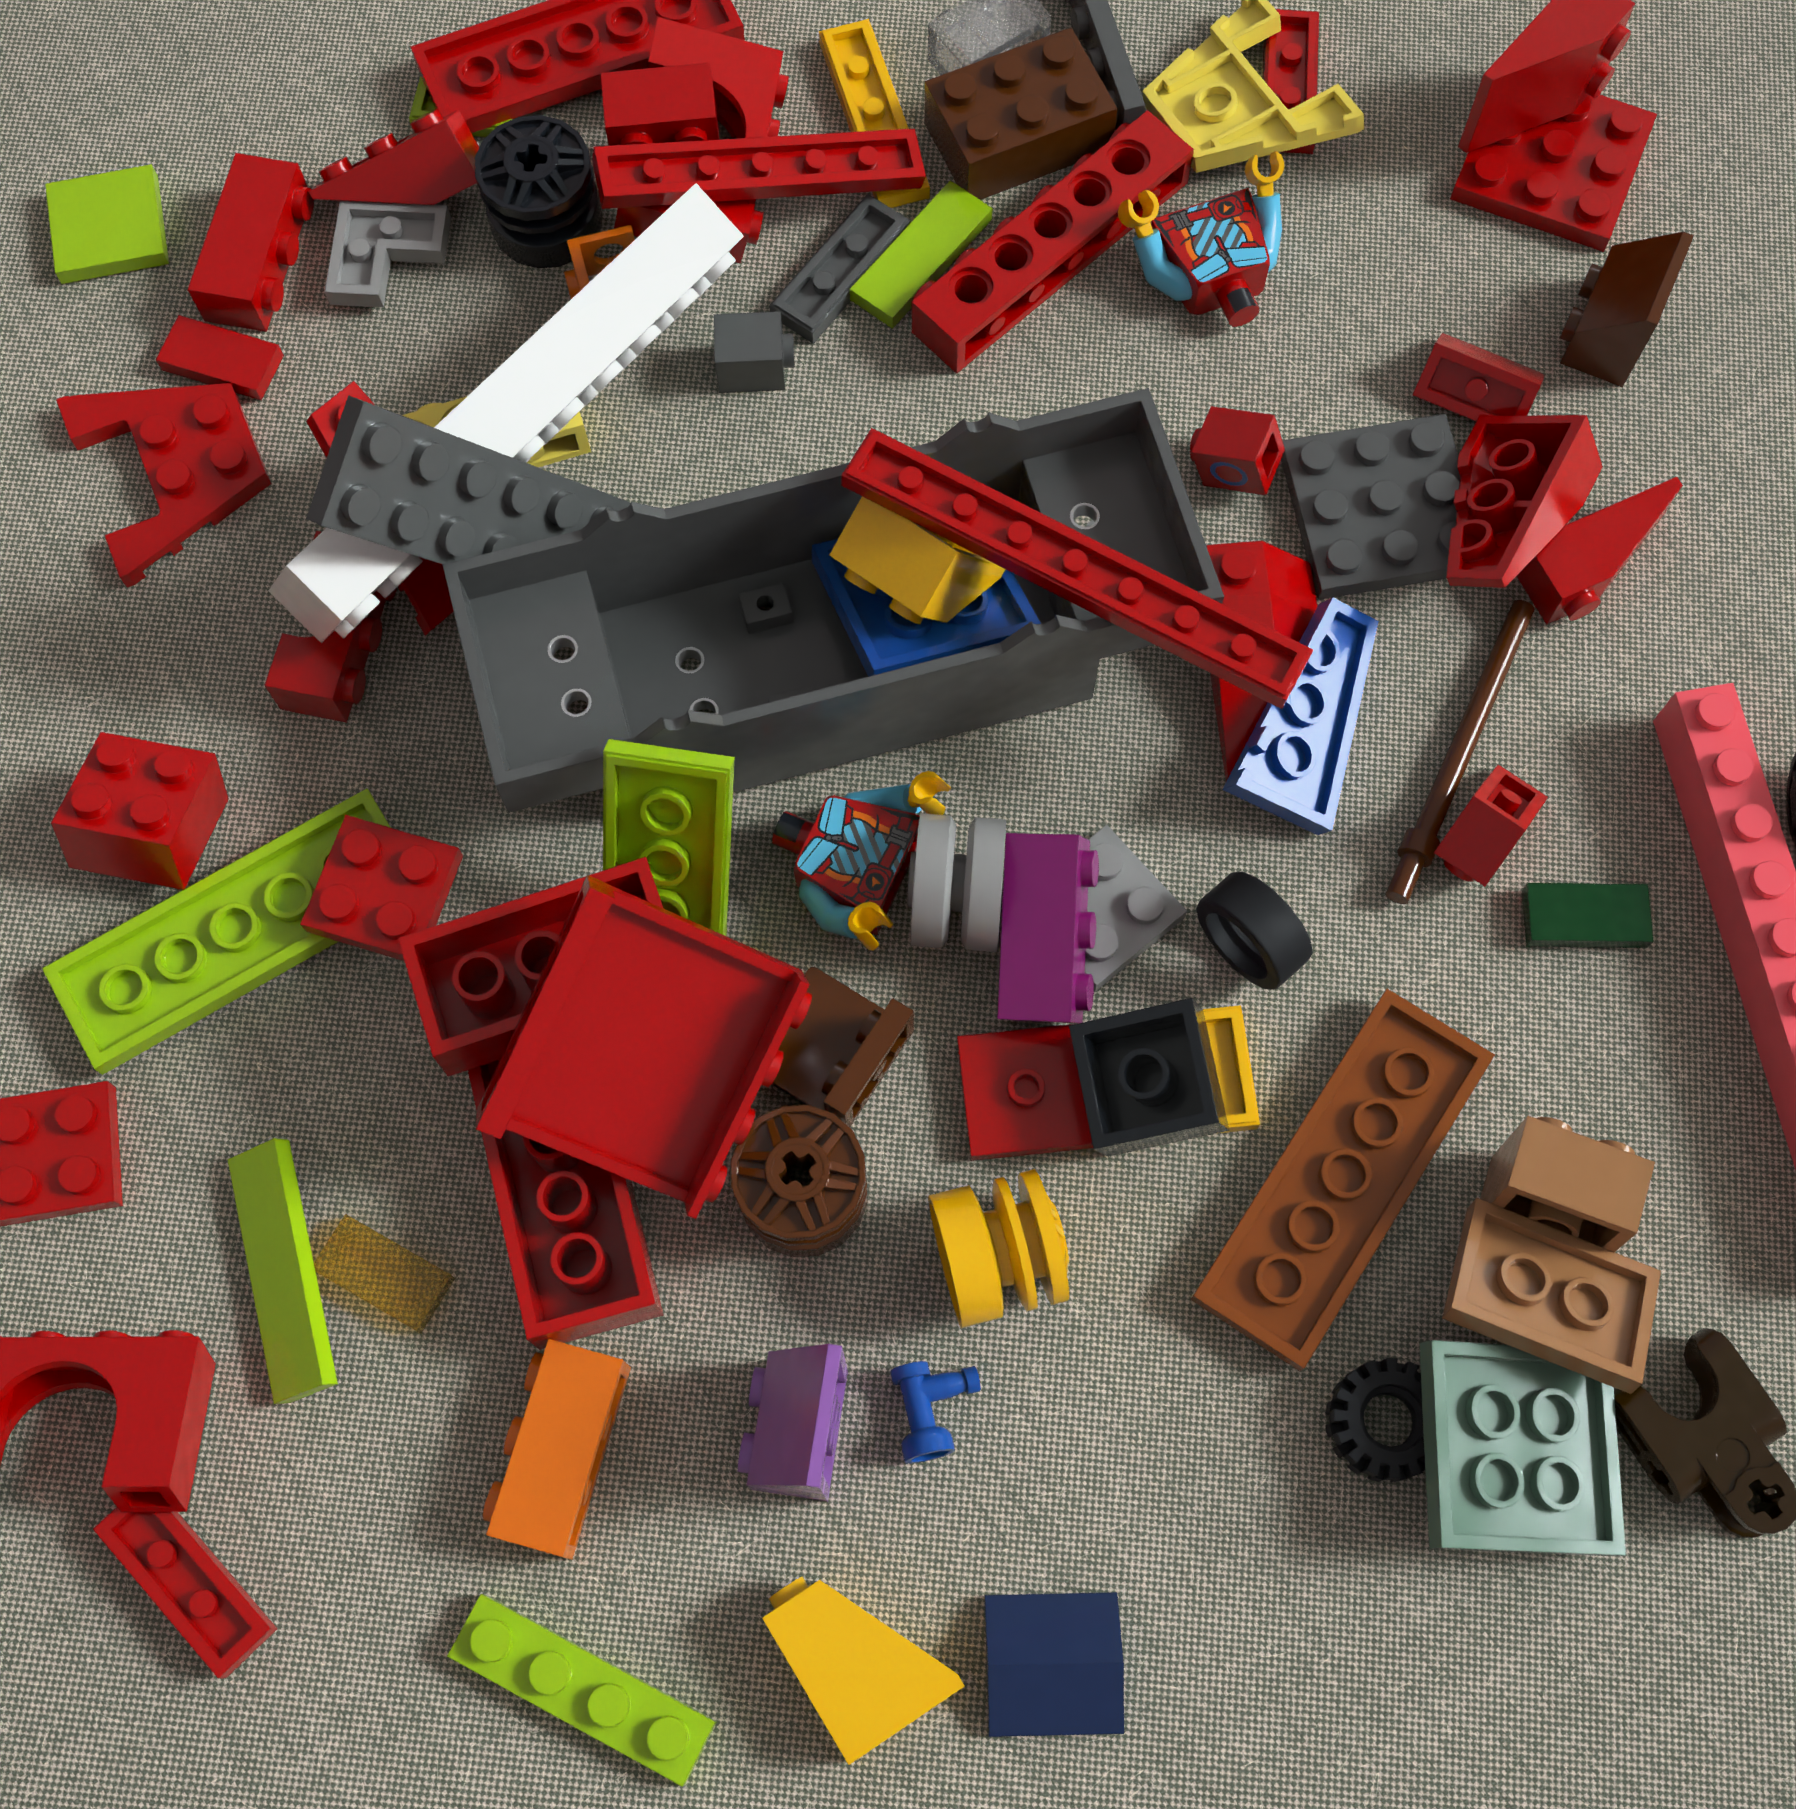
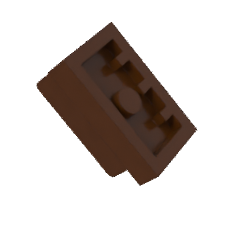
[772,967,914,1128]

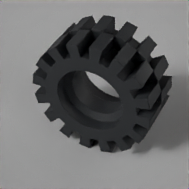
[1325,1358,1425,1483]

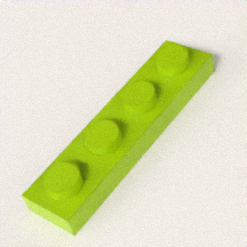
[447,1594,717,1787]

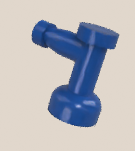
[890,1361,981,1464]

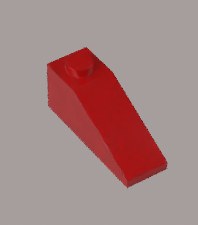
[1517,477,1683,625]

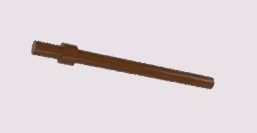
[1385,600,1535,904]

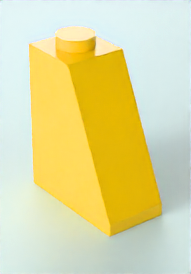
[762,1576,965,1765]

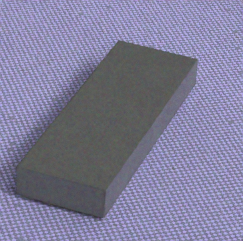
[769,194,911,344]

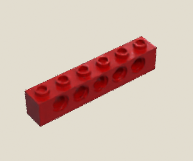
[912,110,1194,374]

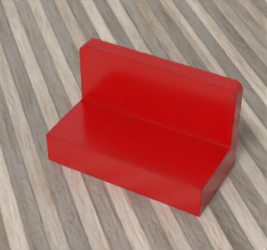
[1412,333,1545,421]

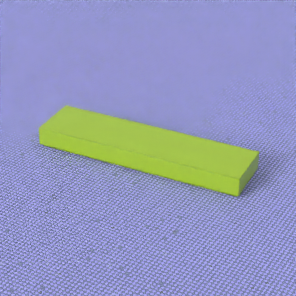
[227,1138,338,1404]

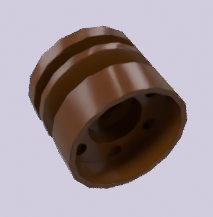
[731,1105,868,1257]

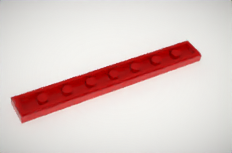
[841,428,1313,709]

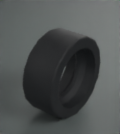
[1196,871,1313,990]

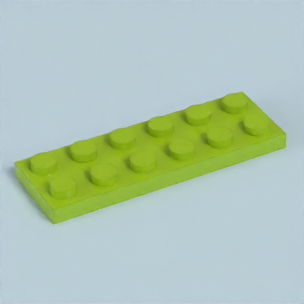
[42,788,391,1075]

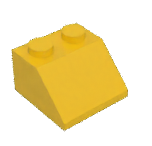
[829,497,1006,624]

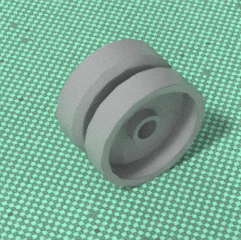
[907,813,1006,952]

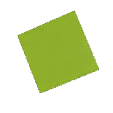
[45,164,169,284]

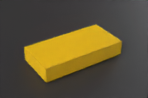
[1203,1005,1260,1134]

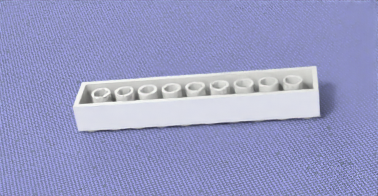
[268,183,744,643]

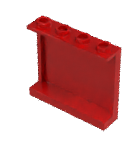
[476,875,812,1219]

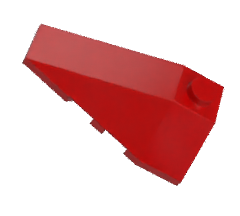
[1446,415,1603,588]
[1206,540,1318,782]

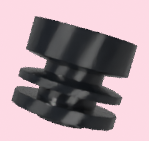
[475,115,602,269]

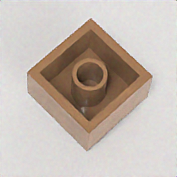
[1480,1116,1655,1252]

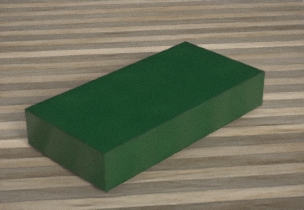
[1522,883,1654,948]

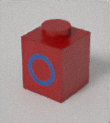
[1190,406,1285,495]

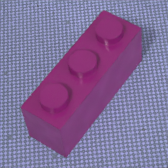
[997,833,1099,1024]

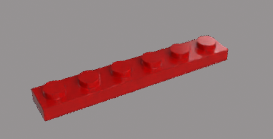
[592,128,926,209]

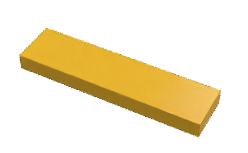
[819,19,930,208]

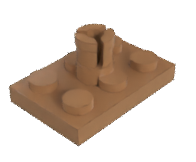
[1442,1198,1661,1394]

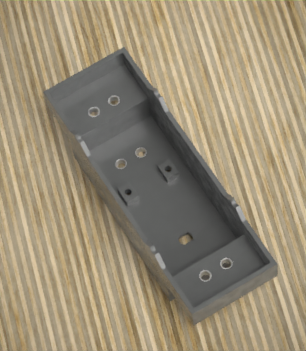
[443,388,1224,813]

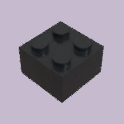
[1069,998,1229,1157]

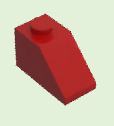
[1434,765,1548,887]

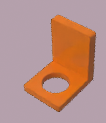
[564,225,634,299]

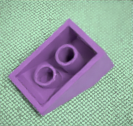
[738,1344,848,1502]

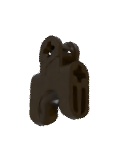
[1614,1328,1796,1538]

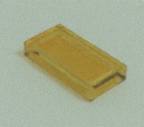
[314,1214,456,1334]

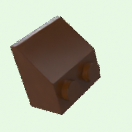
[1559,231,1694,387]

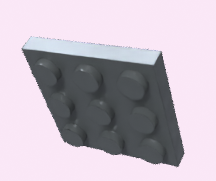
[1281,414,1460,600]

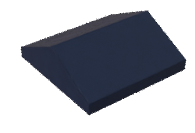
[984,1592,1124,1737]

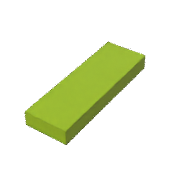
[850,180,993,329]

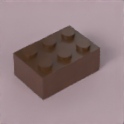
[924,27,1118,200]

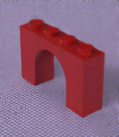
[614,17,789,263]
[0,1330,216,1512]

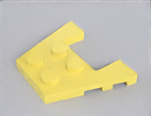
[1142,0,1364,173]

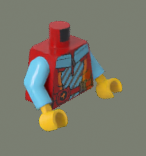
[1118,151,1284,327]
[772,771,951,951]

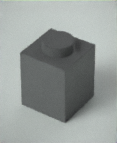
[714,311,795,393]

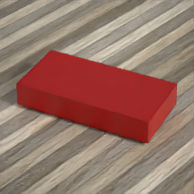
[156,315,284,401]

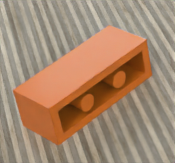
[483,1339,631,1560]

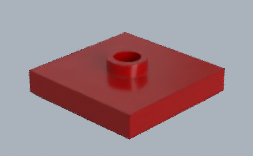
[957,1024,1093,1161]

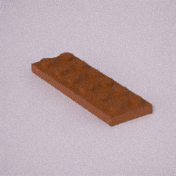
[1190,989,1495,1371]

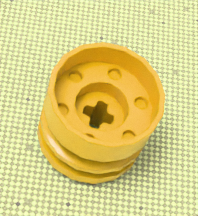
[928,1169,1069,1328]

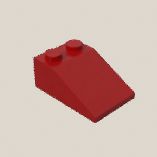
[1458,0,1636,153]

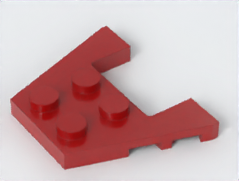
[56,383,272,588]

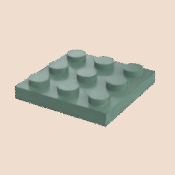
[1419,1340,1626,1556]

